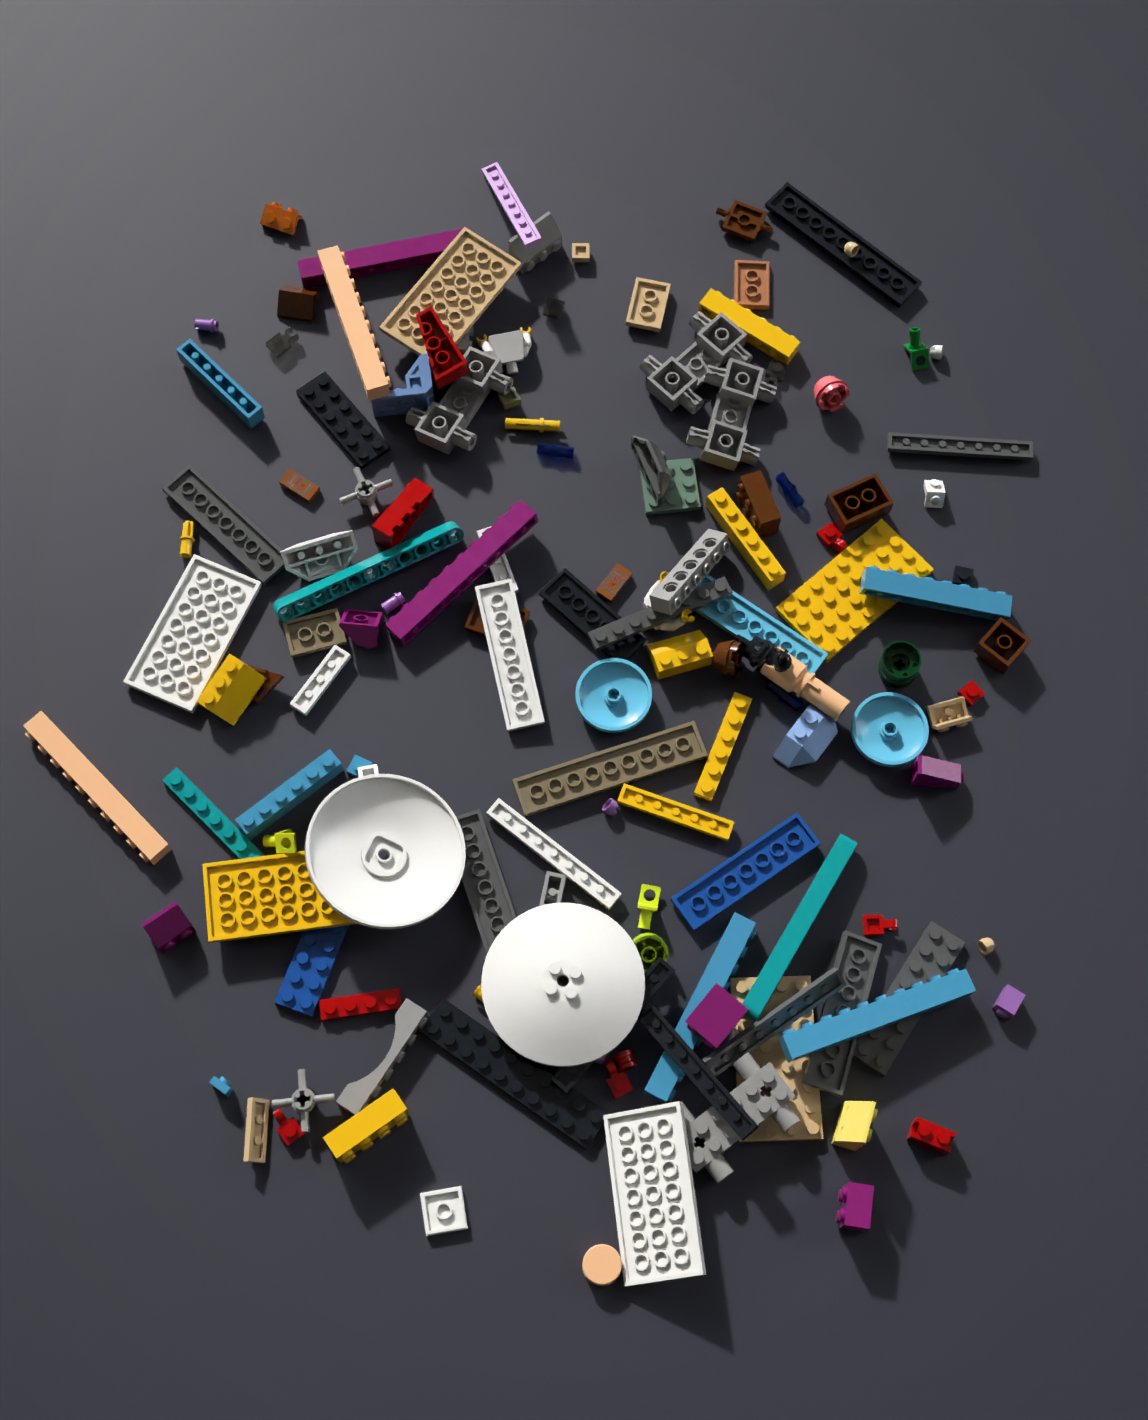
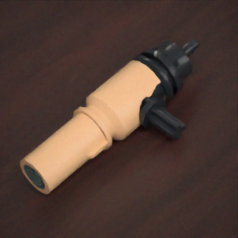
[735,634,850,721]

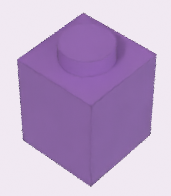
[992,984,1025,1019]

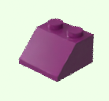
[141,901,195,953]

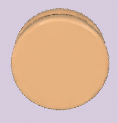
[582,1244,622,1286]

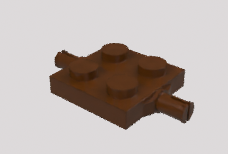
[716,200,773,243]

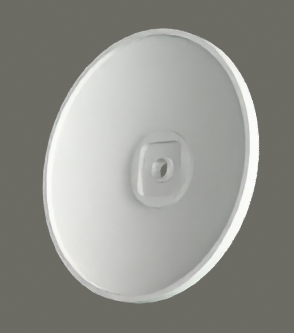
[305,774,466,929]
[481,903,645,1067]

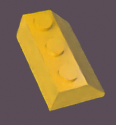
[646,630,713,680]
[196,653,267,726]

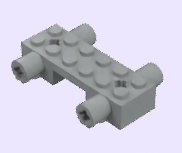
[640,311,753,414]
[405,346,513,455]
[686,358,777,471]
[683,1052,800,1184]

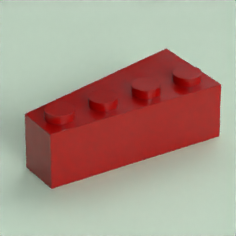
[416,306,470,389]
[372,478,434,549]

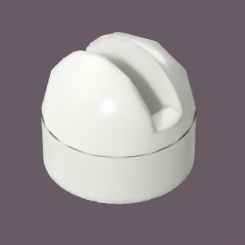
[929,345,943,360]

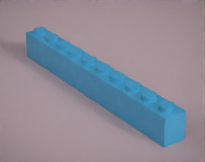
[643,912,757,1104]
[779,968,976,1063]

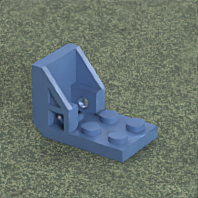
[372,354,434,417]

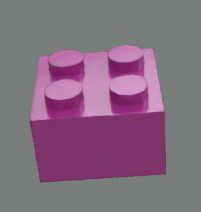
[835,1182,874,1233]

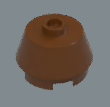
[713,640,745,677]

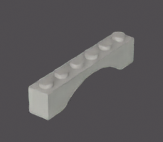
[336,998,428,1115]

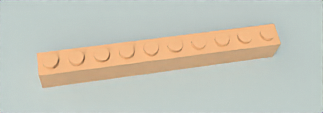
[317,245,392,401]
[23,711,172,865]

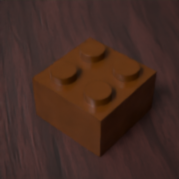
[973,617,1031,675]

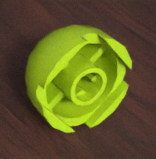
[632,933,669,973]

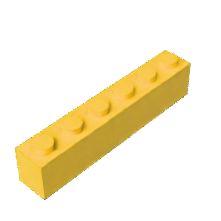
[698,288,800,366]
[705,487,786,591]

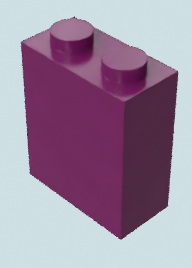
[685,983,749,1049]

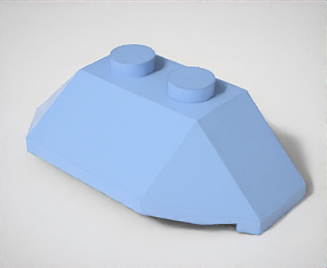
[772,704,838,768]

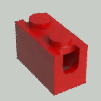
[906,1117,956,1155]

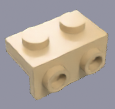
[926,697,973,732]

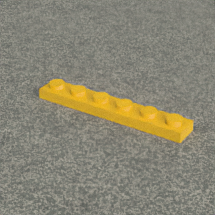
[693,692,752,802]
[617,783,734,842]

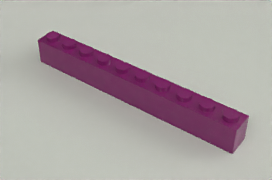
[297,227,471,288]
[385,500,539,646]

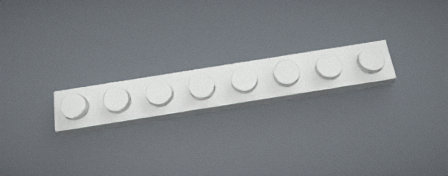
[486,798,622,910]

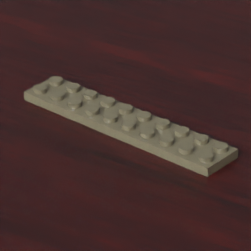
[512,721,708,817]

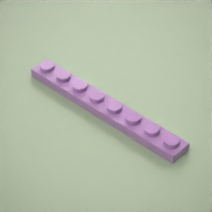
[482,162,543,250]

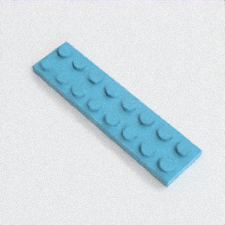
[694,575,828,673]

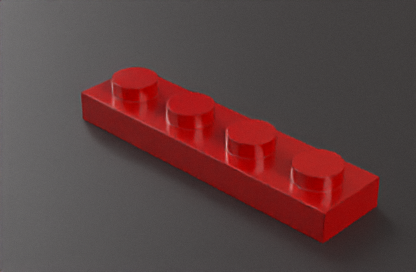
[319,988,402,1021]

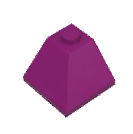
[339,609,383,649]

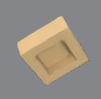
[572,243,590,262]

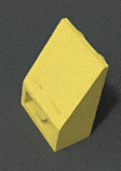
[831,1101,878,1151]

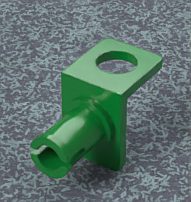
[903,327,929,371]

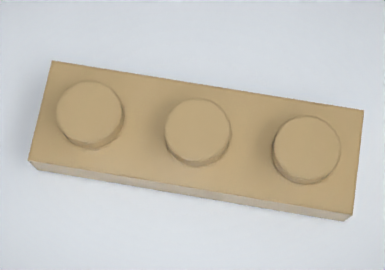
[243,1097,269,1164]

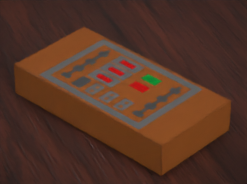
[279,469,320,503]
[595,563,632,603]

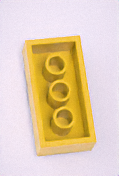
[323,1089,410,1164]

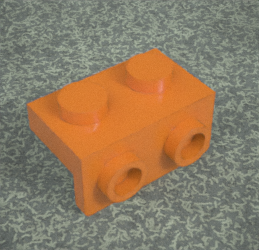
[260,202,303,235]

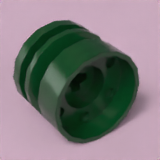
[878,641,922,688]

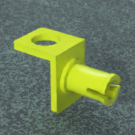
[263,829,297,853]
[638,884,661,930]

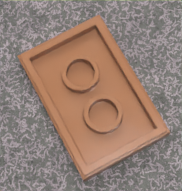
[734,260,770,310]

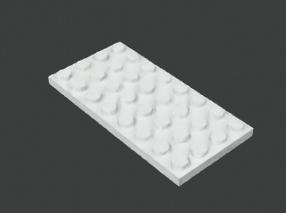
[123,554,262,713]
[603,1101,706,1286]

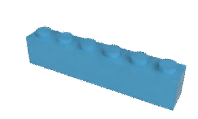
[176,339,265,429]
[235,749,344,840]

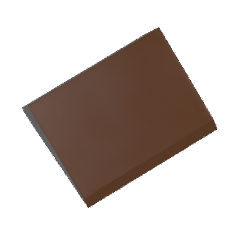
[277,285,320,322]

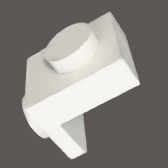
[923,479,945,508]

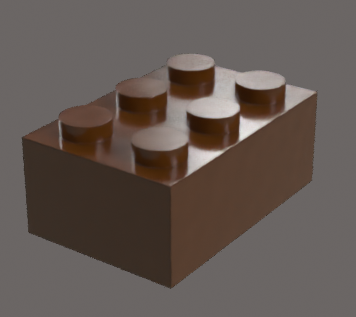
[735,470,782,539]
[824,473,894,534]

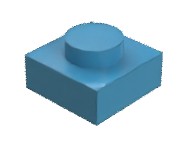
[346,755,373,778]
[209,1076,233,1097]

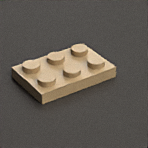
[625,277,671,332]

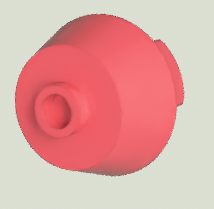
[814,376,850,412]

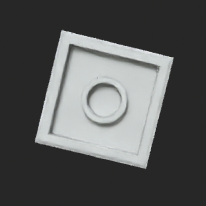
[420,1186,468,1237]

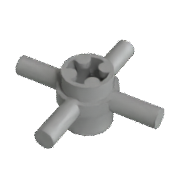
[339,467,393,517]
[272,1069,335,1133]

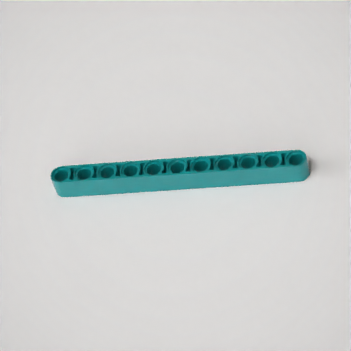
[273,521,464,622]
[742,834,858,1022]

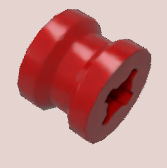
[613,1049,638,1072]

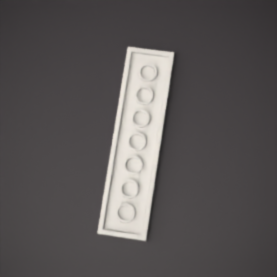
[475,578,545,732]

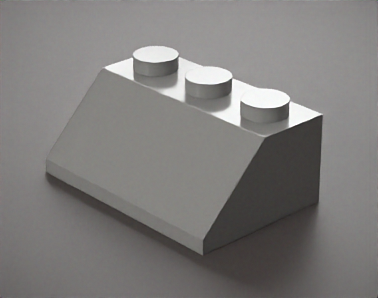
[508,211,562,274]

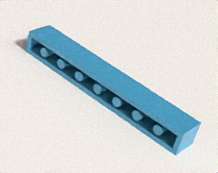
[859,566,1013,621]

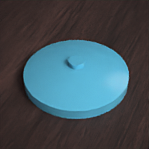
[575,658,652,733]
[851,692,929,767]

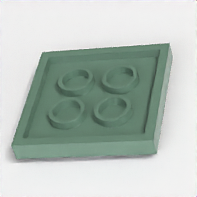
[639,458,701,515]

